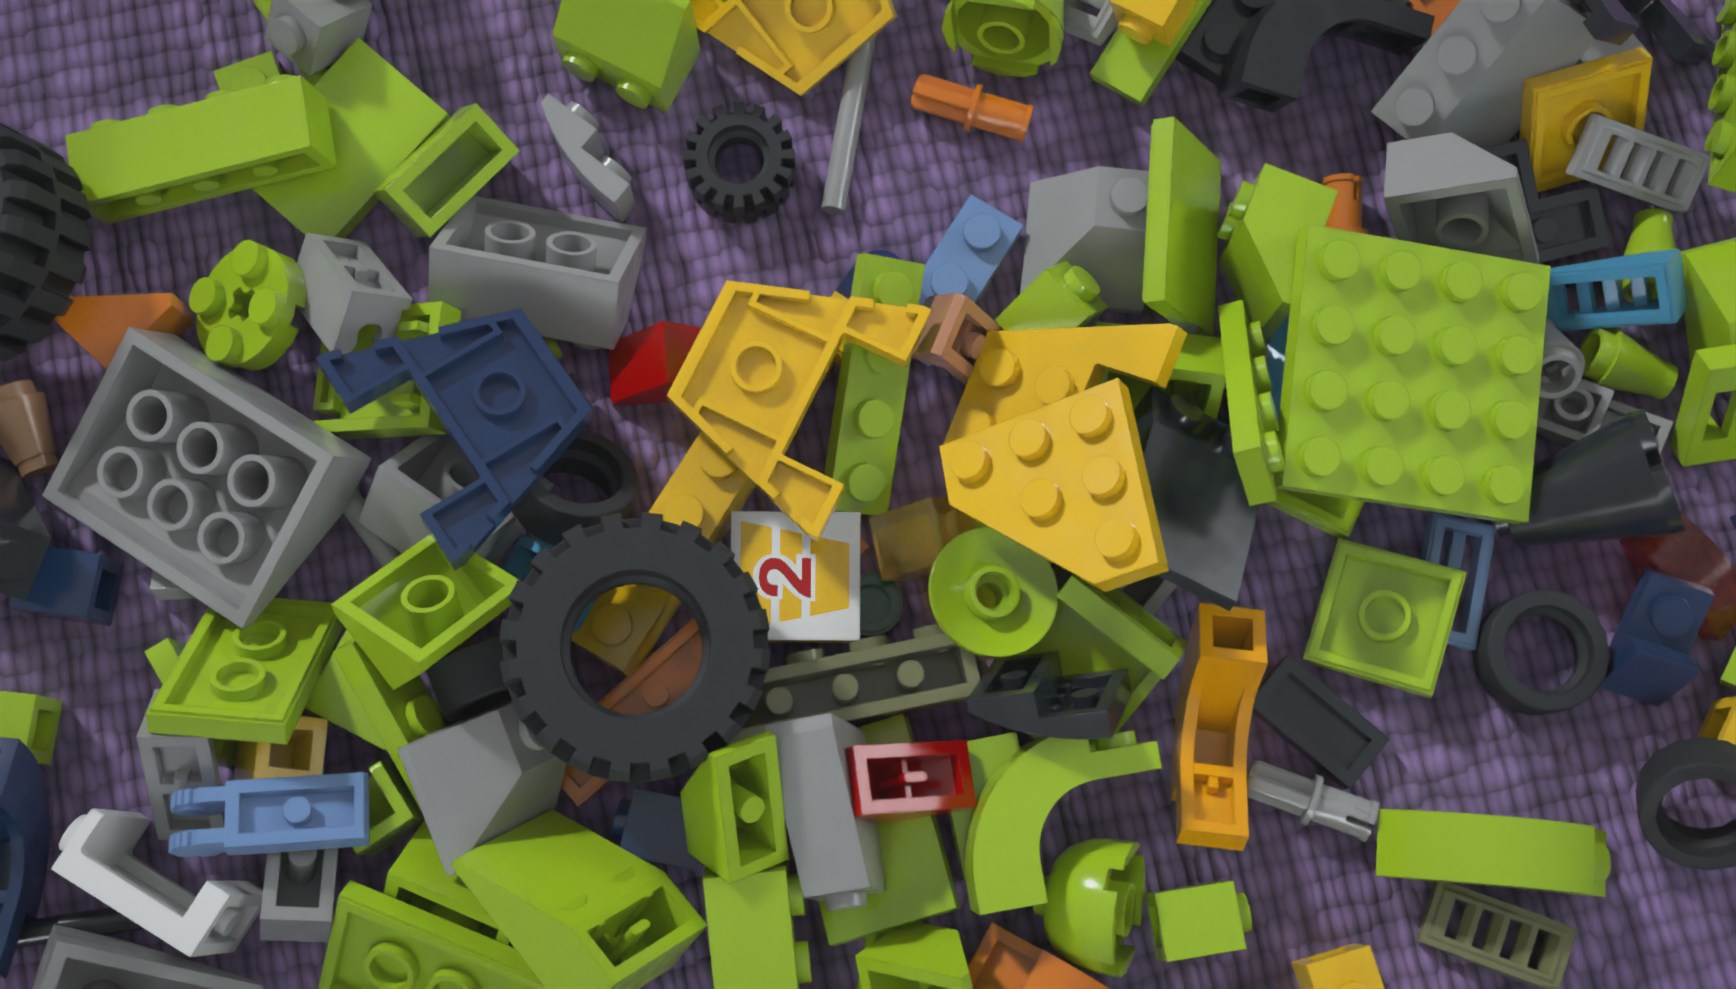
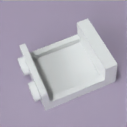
[51,808,263,957]

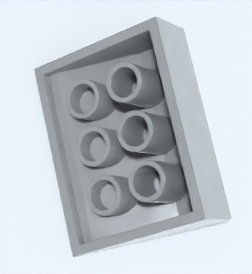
[42,327,372,629]

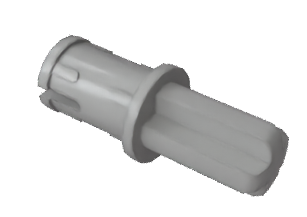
[1247,760,1379,842]

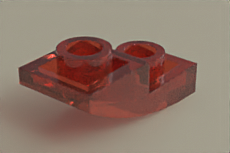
[1619,512,1736,641]

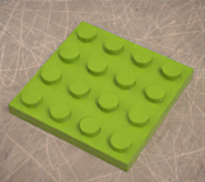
[1273,224,1551,524]

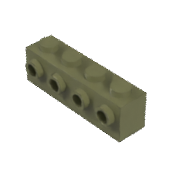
[725,624,980,747]

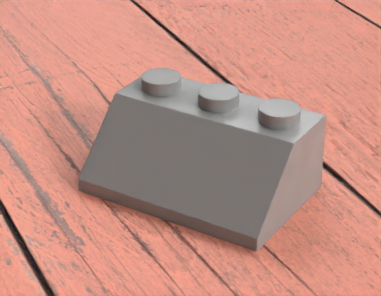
[1371,0,1596,149]
[428,196,647,350]

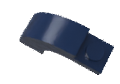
[0,737,50,979]

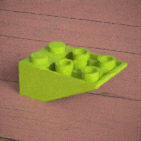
[451,809,707,989]

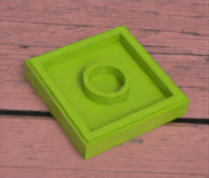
[1303,538,1467,699]

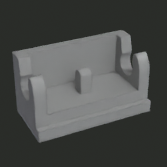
[296,233,412,355]
[136,689,225,840]

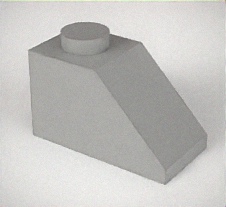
[260,848,338,942]

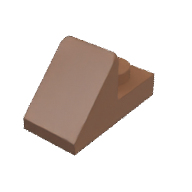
[911,292,1004,385]

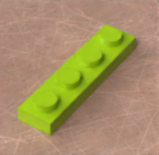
[824,253,925,517]
[1218,300,1285,506]

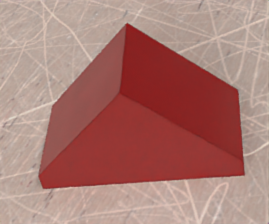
[608,321,701,406]
[846,740,977,824]

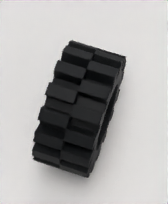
[683,102,796,224]

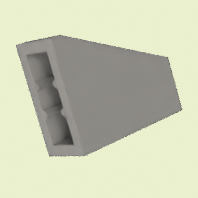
[764,713,886,912]

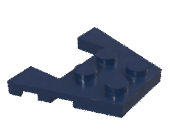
[316,308,593,571]

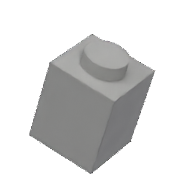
[264,0,372,75]

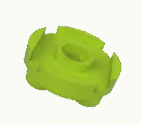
[189,240,307,371]

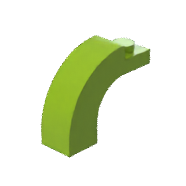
[964,730,1162,915]
[1376,809,1611,897]

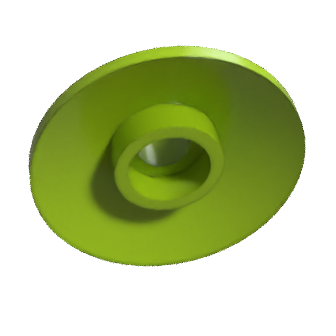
[928,527,1058,658]

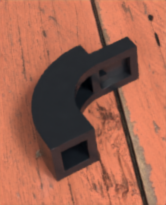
[1217,0,1435,113]

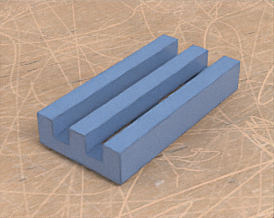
[1420,512,1496,652]

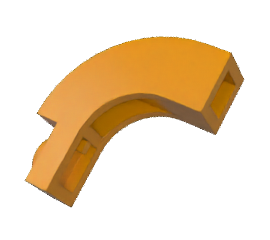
[1171,603,1268,851]

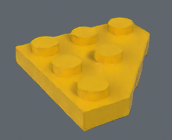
[939,378,1169,592]

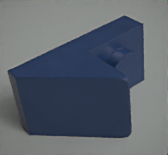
[1600,567,1715,707]

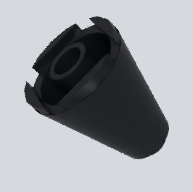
[1494,408,1686,546]

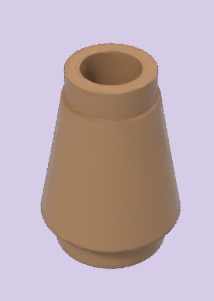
[0,380,59,479]

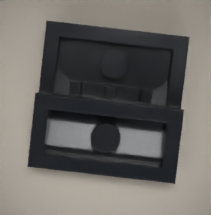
[967,651,1132,739]

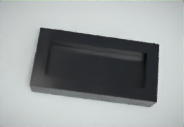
[1252,654,1390,790]

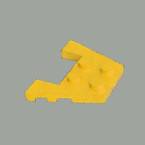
[692,0,898,96]
[667,280,932,542]
[943,323,1187,444]

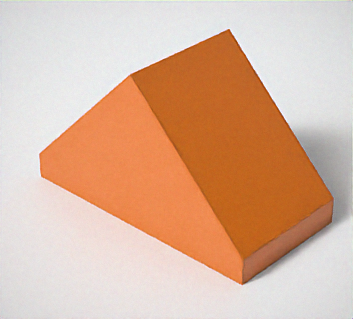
[54,293,193,370]

